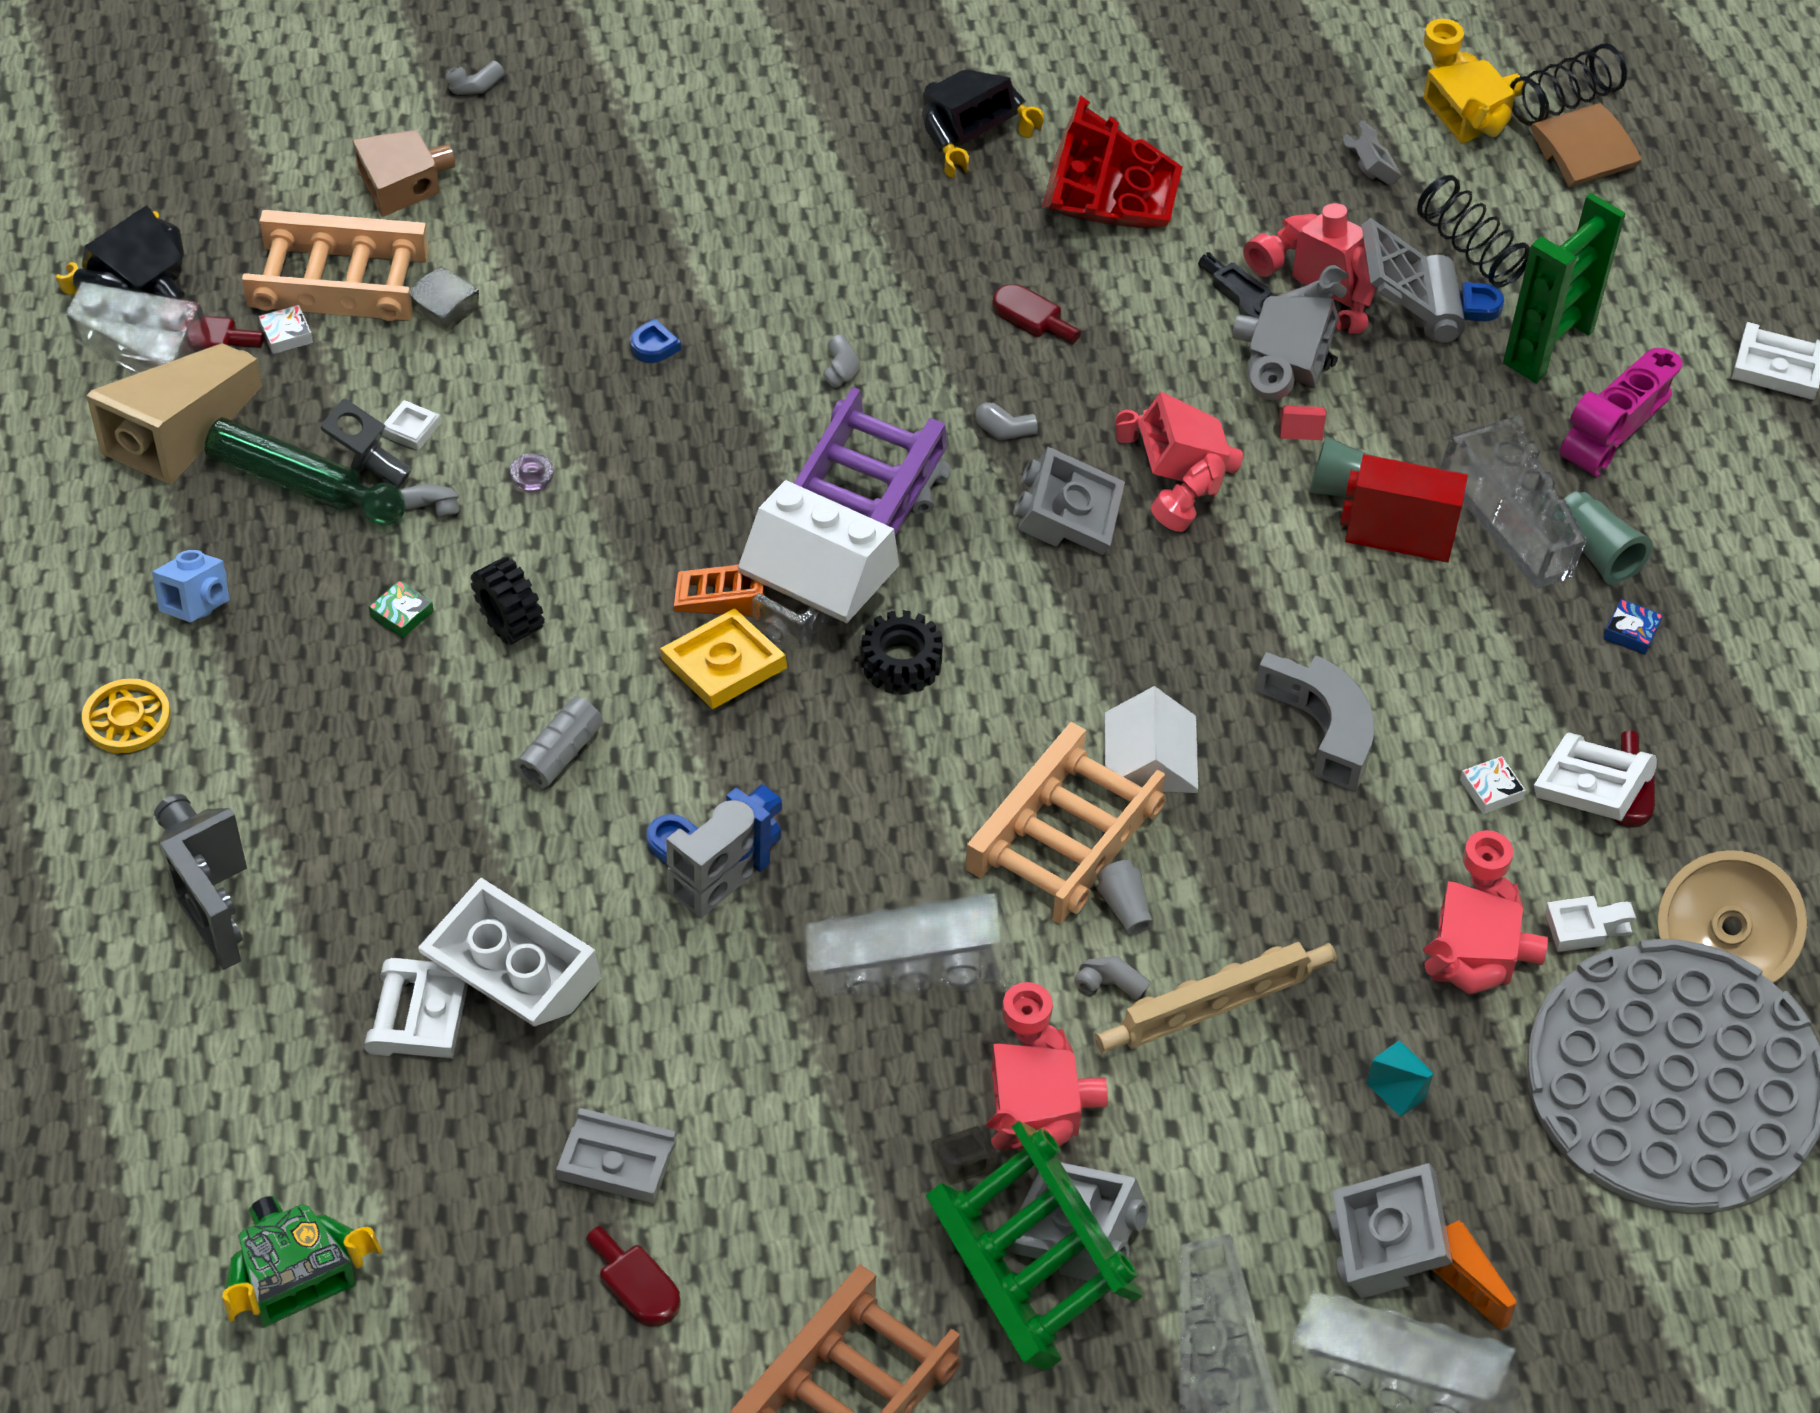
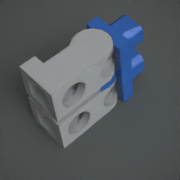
[666,784,782,919]

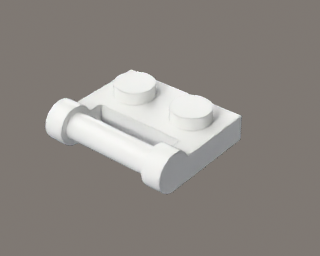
[1731,322,1820,400]
[1534,733,1657,821]
[364,958,468,1058]

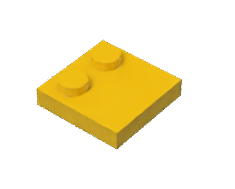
[660,608,787,709]

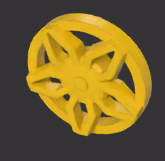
[82,679,171,754]

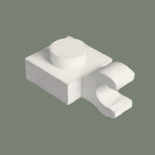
[1545,896,1636,952]

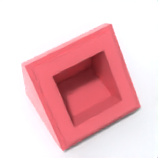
[1279,405,1326,440]

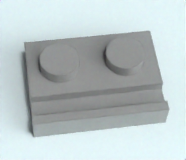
[556,1108,677,1204]

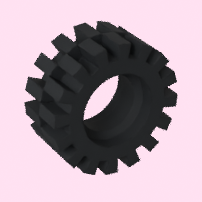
[470,556,545,645]
[861,610,943,695]

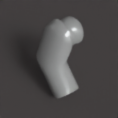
[823,335,860,388]
[975,402,1038,440]
[912,459,951,513]
[396,484,460,517]
[1075,956,1150,1000]

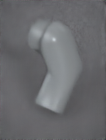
[445,61,505,95]

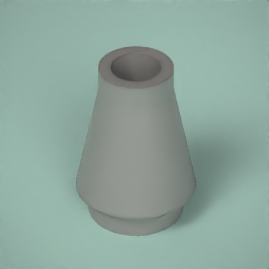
[1097,860,1153,935]

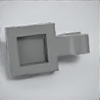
[1343,120,1402,185]

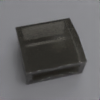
[410,266,479,332]

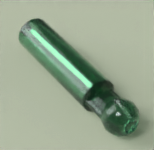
[204,417,406,526]

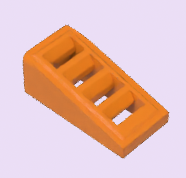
[674,565,766,617]
[1432,1220,1517,1330]

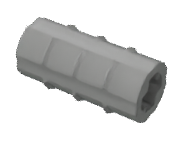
[514,696,603,790]

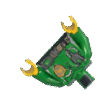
[222,1196,383,1328]

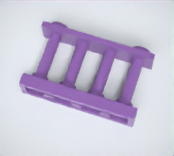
[794,387,948,536]

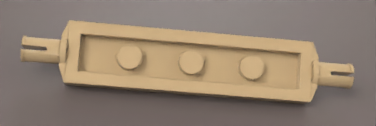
[1095,942,1337,1054]

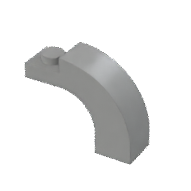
[1255,652,1374,792]

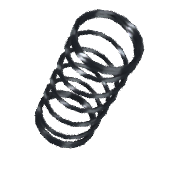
[1510,43,1627,126]
[1417,175,1531,288]

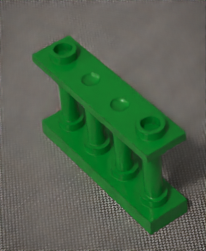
[1503,193,1626,384]
[925,1121,1143,1370]

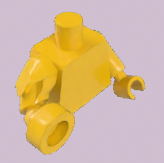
[1423,19,1523,144]

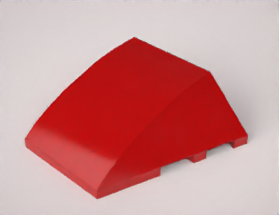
[1042,95,1183,228]

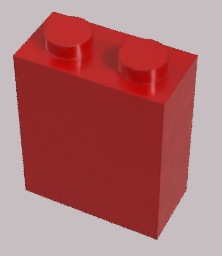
[1340,454,1468,563]

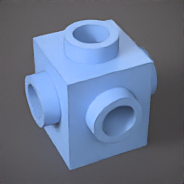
[152,550,230,623]

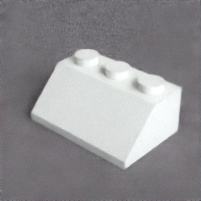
[738,480,899,623]
[418,878,601,1026]

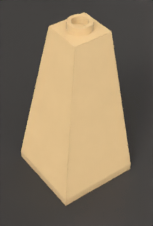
[86,343,262,485]

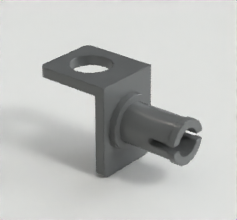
[321,399,413,490]

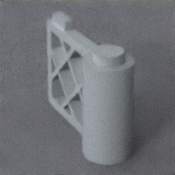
[1361,218,1466,343]

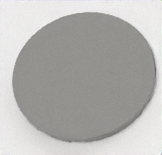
[1527,939,1820,1214]

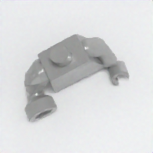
[1233,265,1349,400]

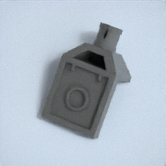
[154,794,247,970]

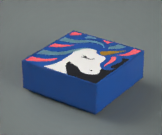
[1603,599,1663,655]

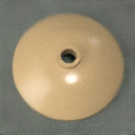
[1658,850,1807,983]

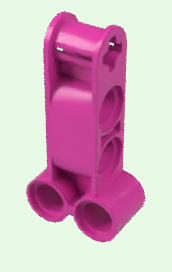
[1559,348,1683,477]

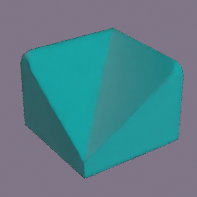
[1366,1041,1433,1116]

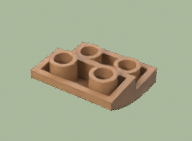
[1530,103,1642,188]

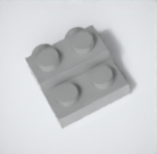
[1013,447,1125,555]
[1008,1162,1149,1281]
[1330,1163,1453,1299]

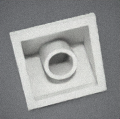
[1104,686,1198,793]

